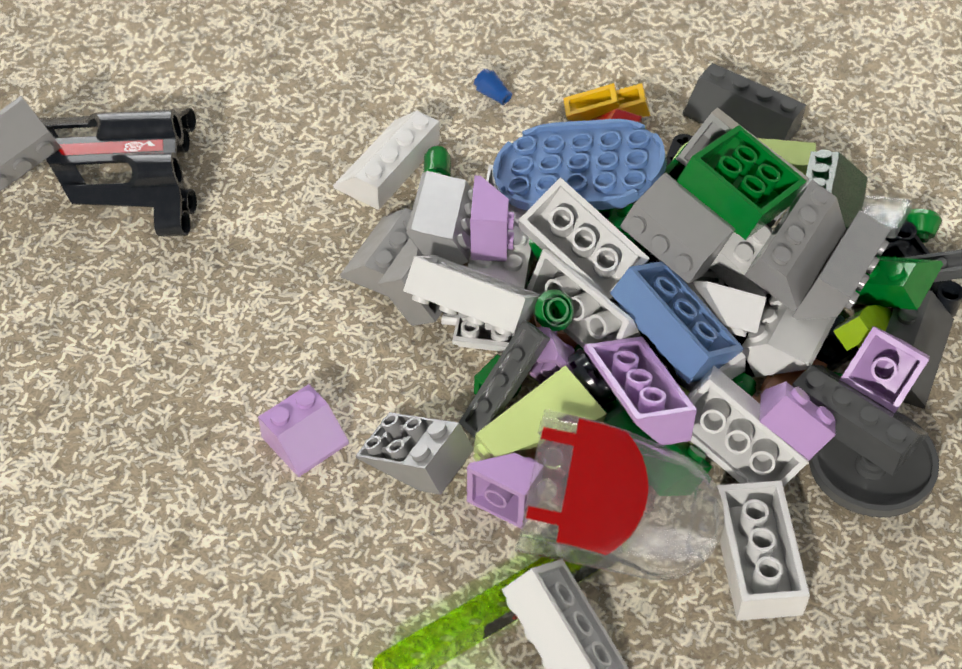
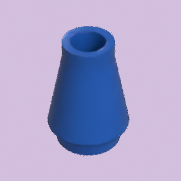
[474,69,512,106]

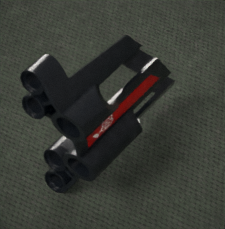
[40,108,197,237]

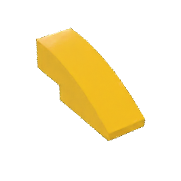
[563,83,651,121]

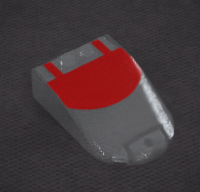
[515,409,724,580]

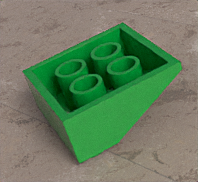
[677,125,807,240]

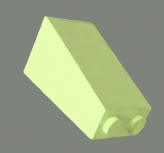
[473,365,607,461]

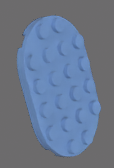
[493,119,666,211]

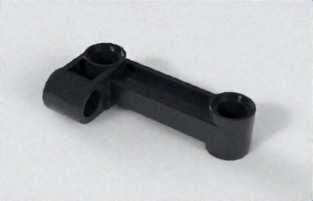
[875,220,962,317]

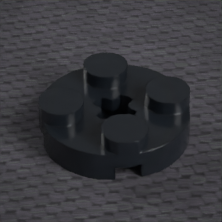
[568,349,616,407]

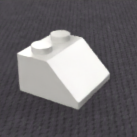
[691,281,767,337]

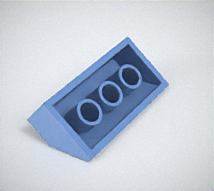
[610,261,744,383]

